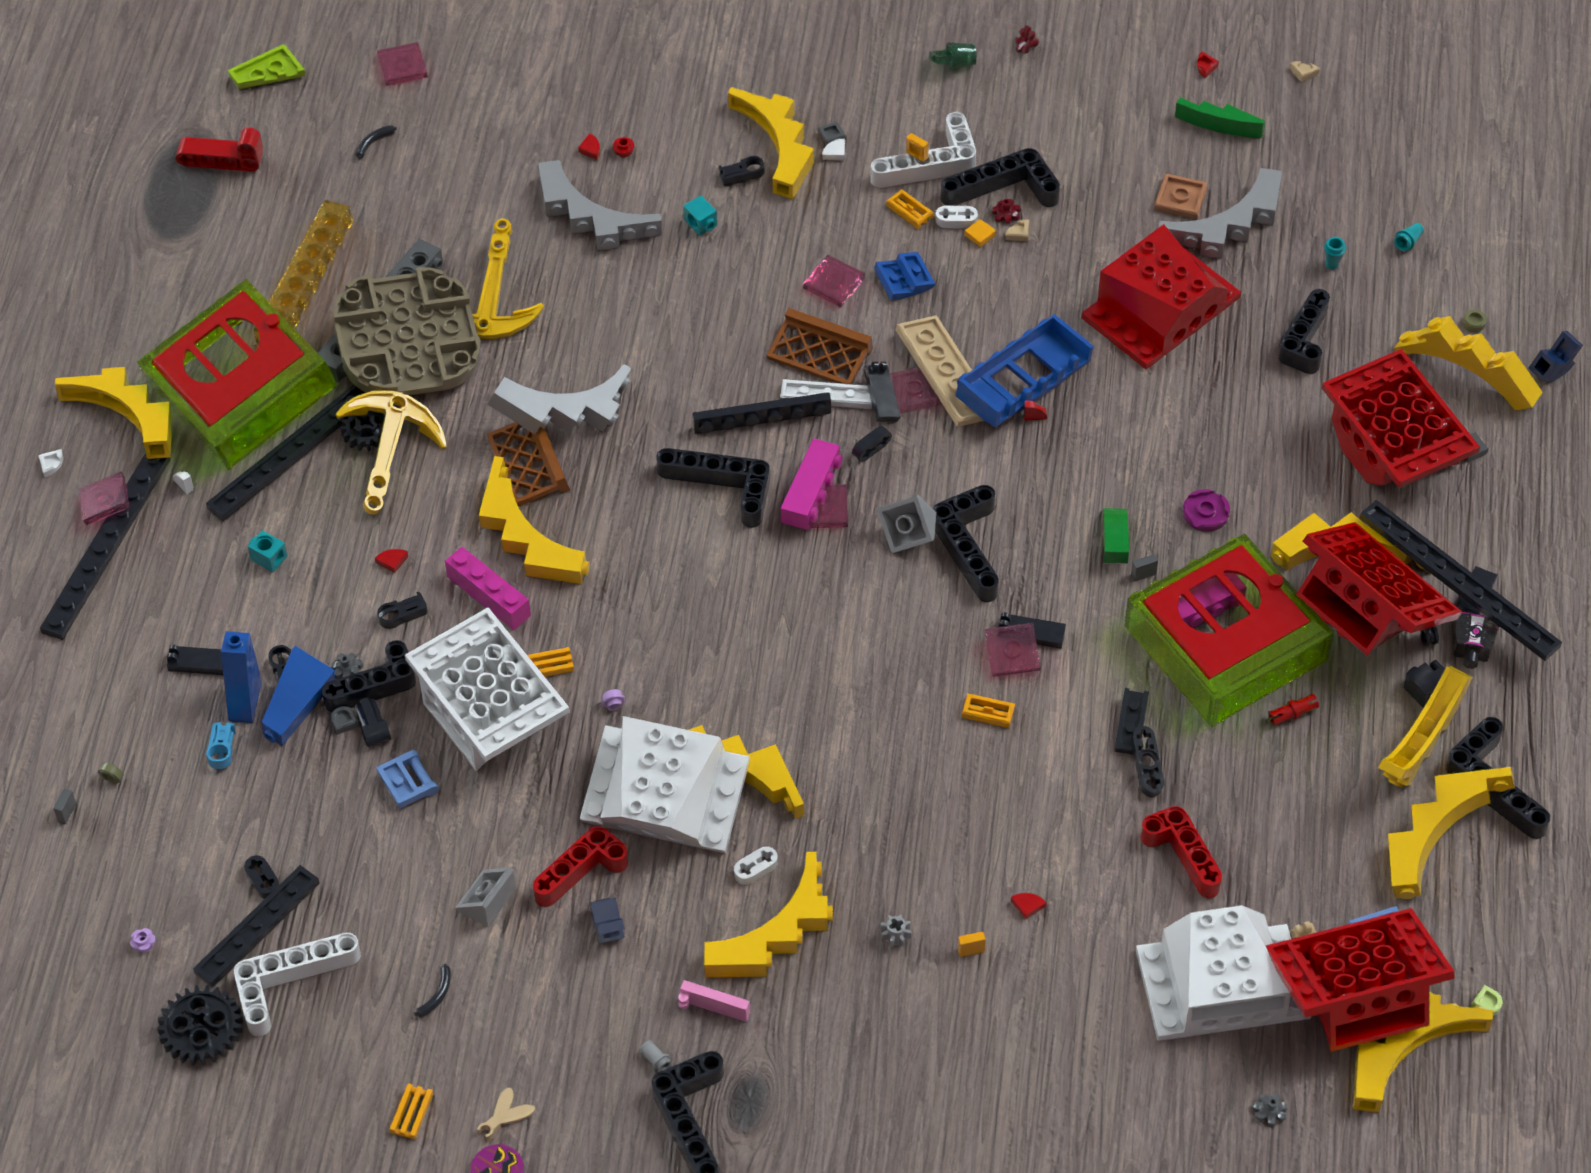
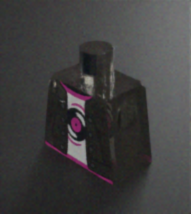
[1451,612,1499,669]

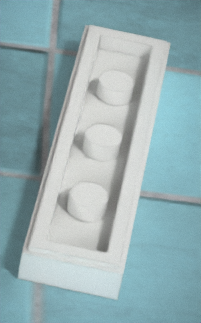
[780,379,872,409]

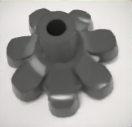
[331,653,363,679]
[1252,1093,1287,1127]

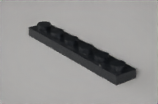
[692,392,831,434]
[193,865,320,988]

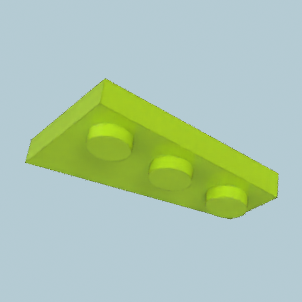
[228,44,306,89]

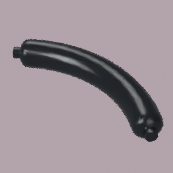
[356,125,397,159]
[414,964,451,1017]

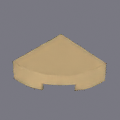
[1289,61,1320,82]
[1005,220,1029,242]

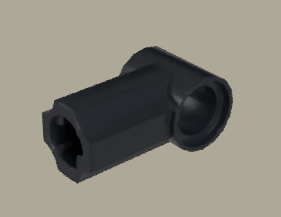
[355,698,391,747]

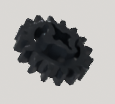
[340,411,385,451]

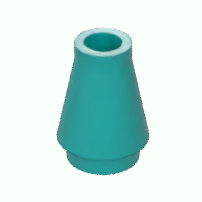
[1394,223,1424,251]
[1324,237,1347,269]

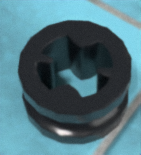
[1420,626,1439,646]

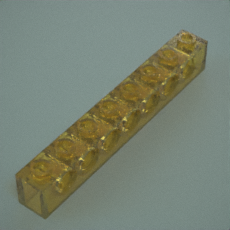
[253,200,353,345]

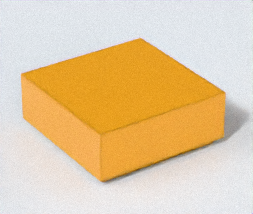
[906,133,929,162]
[964,219,996,248]
[958,932,986,957]

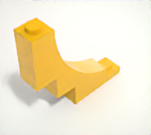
[479,456,590,584]
[1271,512,1430,574]
[689,725,804,819]
[1388,767,1515,899]

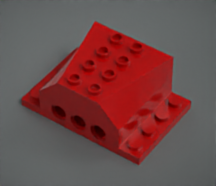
[1081,224,1241,370]
[1322,349,1480,488]
[1296,522,1462,656]
[1265,908,1455,1052]

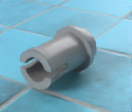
[640,1040,672,1072]

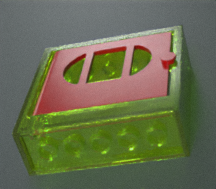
[137,279,338,470]
[1124,533,1334,728]

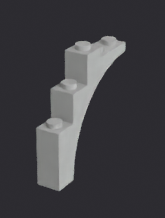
[538,160,662,251]
[1159,168,1282,259]
[487,364,632,434]

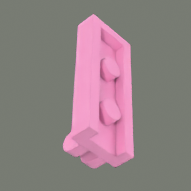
[678,980,750,1022]

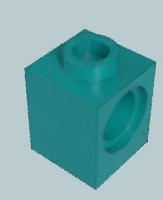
[683,195,718,236]
[247,530,288,572]

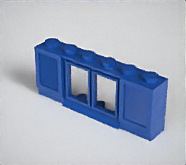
[955,314,1094,428]

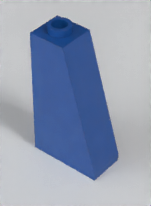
[221,631,262,723]
[262,646,335,746]

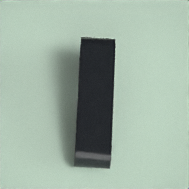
[1278,289,1330,374]
[322,640,416,712]

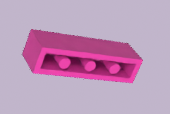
[781,438,843,530]
[445,547,531,630]
[1148,573,1247,641]

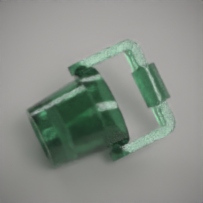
[929,42,977,70]

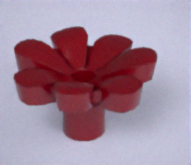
[1015,25,1039,54]
[992,198,1021,224]

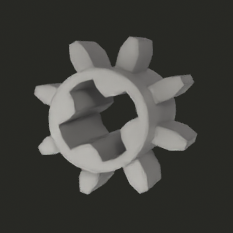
[881,914,912,947]

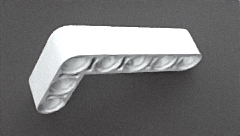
[871,112,976,188]
[234,933,361,1037]

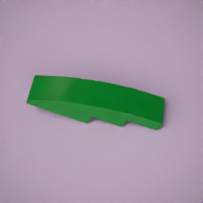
[1174,97,1265,138]

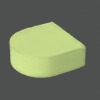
[1470,985,1503,1016]

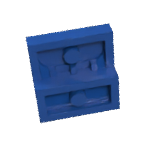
[874,252,935,300]

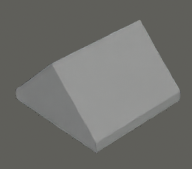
[876,495,936,553]
[455,867,516,927]

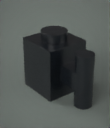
[1403,660,1445,707]

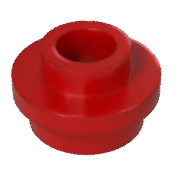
[613,137,635,157]

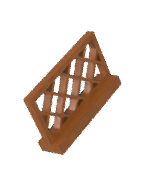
[766,307,873,384]
[487,422,570,507]

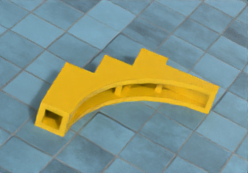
[728,87,814,199]
[1394,316,1543,410]
[55,367,173,459]
[1378,666,1473,788]
[704,852,833,978]
[1353,992,1493,1113]

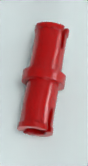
[1268,693,1319,726]

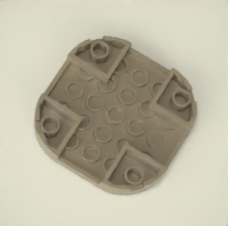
[333,267,480,396]

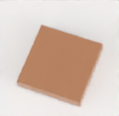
[1154,173,1208,220]

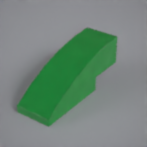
[1103,508,1129,564]

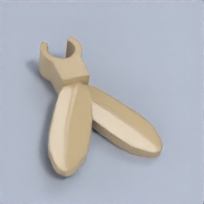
[477,1088,535,1142]

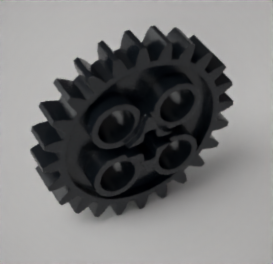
[157,985,243,1066]

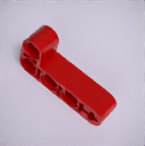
[175,127,264,172]
[1140,806,1222,898]
[533,826,628,907]

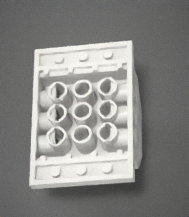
[405,608,570,771]
[580,716,750,854]
[1136,905,1311,1041]

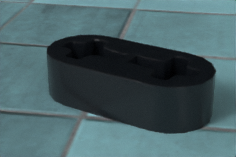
[852,426,892,462]
[244,855,280,899]

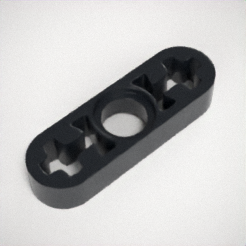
[1131,726,1164,797]

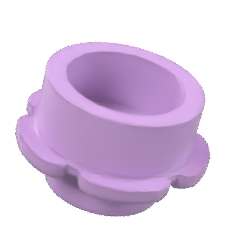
[601,689,625,711]
[130,928,156,953]

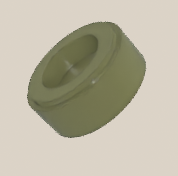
[1463,310,1487,332]
[98,762,124,783]

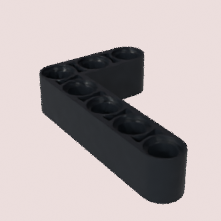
[940,148,1060,207]
[656,448,770,528]
[933,485,999,602]
[1446,717,1551,839]
[651,1051,724,1173]

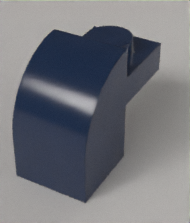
[1528,331,1583,382]
[589,897,625,944]

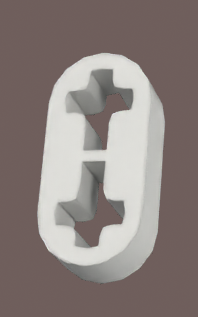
[935,206,978,228]
[734,847,778,885]

